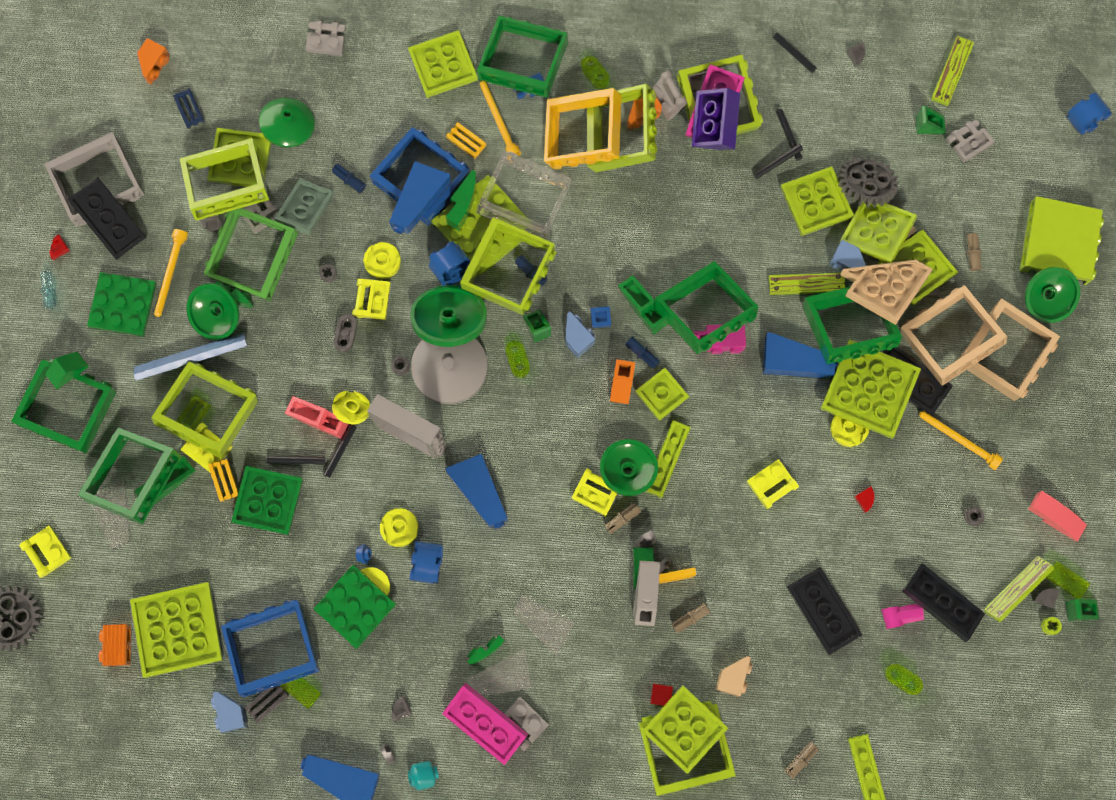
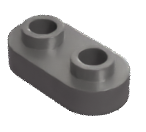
[334,314,358,353]

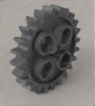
[837,156,899,208]
[0,586,43,651]

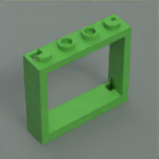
[204,208,299,302]

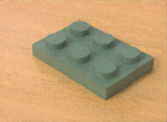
[275,178,334,235]

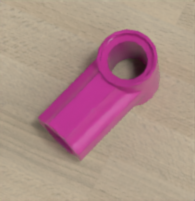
[881,604,924,629]

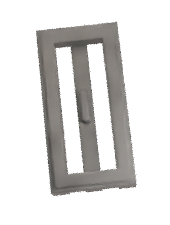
[245,685,289,723]

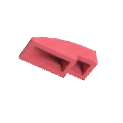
[285,396,349,439]
[1028,491,1087,542]

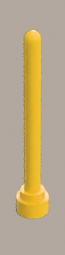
[479,81,521,159]
[154,229,189,317]
[919,411,1003,470]

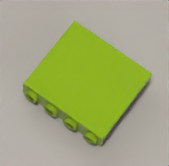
[1020,196,1104,285]

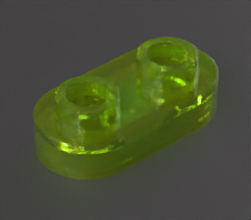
[581,55,609,89]
[505,341,530,379]
[884,664,923,695]

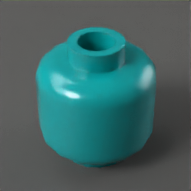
[407,761,439,791]

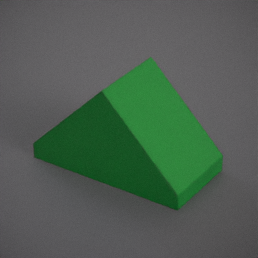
[916,106,946,134]
[522,309,551,343]
[45,351,89,390]
[1066,599,1099,621]

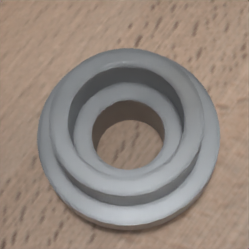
[391,356,410,376]
[964,507,984,526]

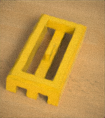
[446,122,486,159]
[208,459,239,502]
[659,568,696,584]

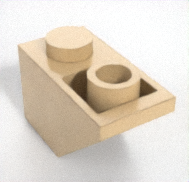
[715,656,753,697]

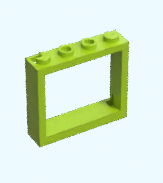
[676,55,763,135]
[587,84,657,172]
[180,138,269,221]
[460,217,557,315]
[151,362,258,459]
[638,701,736,796]

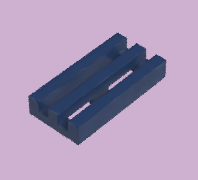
[173,88,205,129]

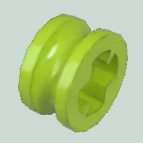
[1041,617,1062,635]

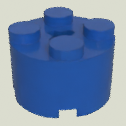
[1065,92,1112,135]
[429,241,471,286]
[410,542,443,584]

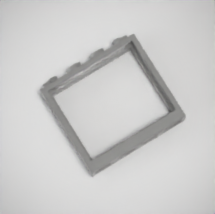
[44,132,145,227]
[367,394,447,460]

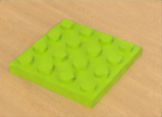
[431,175,536,277]
[820,339,921,439]
[130,582,223,678]

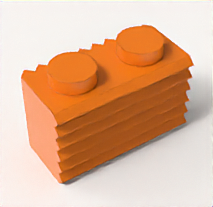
[99,624,132,666]

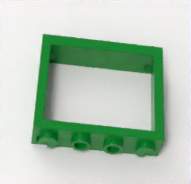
[477,16,569,98]
[654,261,759,355]
[802,286,902,364]
[11,359,117,454]
[78,428,182,525]

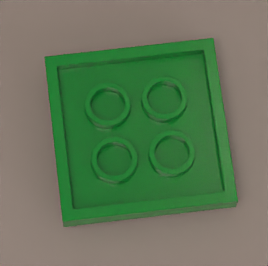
[87,272,157,337]
[231,466,304,536]
[314,564,397,649]

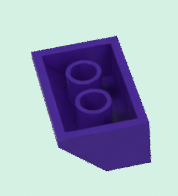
[691,88,740,150]

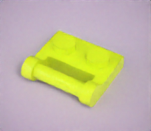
[352,279,391,320]
[180,423,233,472]
[747,459,799,509]
[571,468,617,516]
[19,526,72,578]

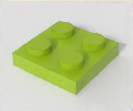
[635,368,689,421]

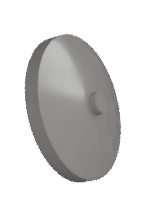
[411,339,488,404]

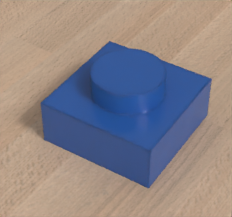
[591,307,611,328]

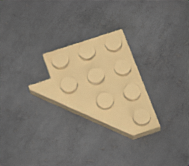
[841,260,933,325]

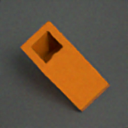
[137,38,170,85]
[627,97,662,130]
[610,359,635,404]

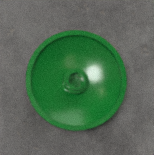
[410,285,487,347]

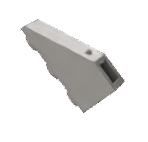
[633,561,660,626]

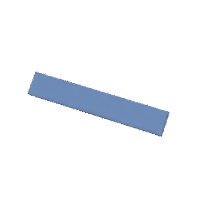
[133,333,247,380]

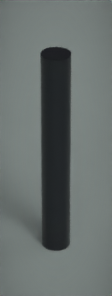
[773,32,817,74]
[776,109,803,161]
[753,143,804,180]
[323,424,357,478]
[267,456,326,465]

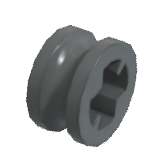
[319,264,337,283]

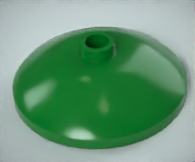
[259,98,315,147]
[1025,267,1081,323]
[186,283,239,340]
[600,439,658,496]

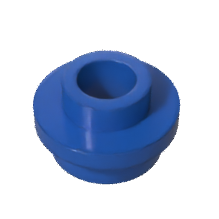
[356,544,372,564]

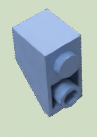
[829,240,866,272]
[565,312,595,358]
[211,691,248,733]

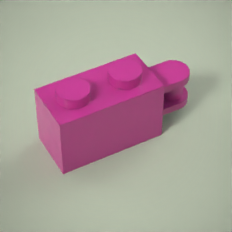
[693,324,746,354]

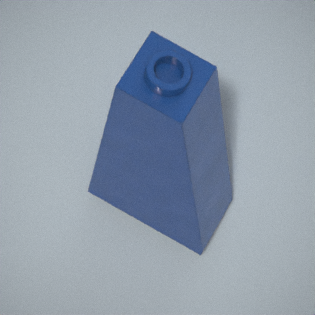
[389,162,451,234]
[763,332,838,379]
[445,454,508,529]
[300,754,380,800]

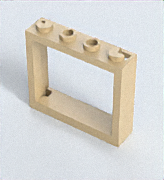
[901,285,1007,386]
[960,299,1060,401]

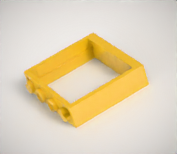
[544,88,622,169]

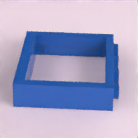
[370,127,470,226]
[221,600,320,697]

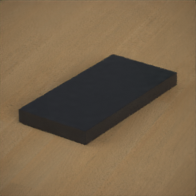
[67,177,147,260]
[882,347,953,416]
[902,563,985,643]
[786,567,862,655]

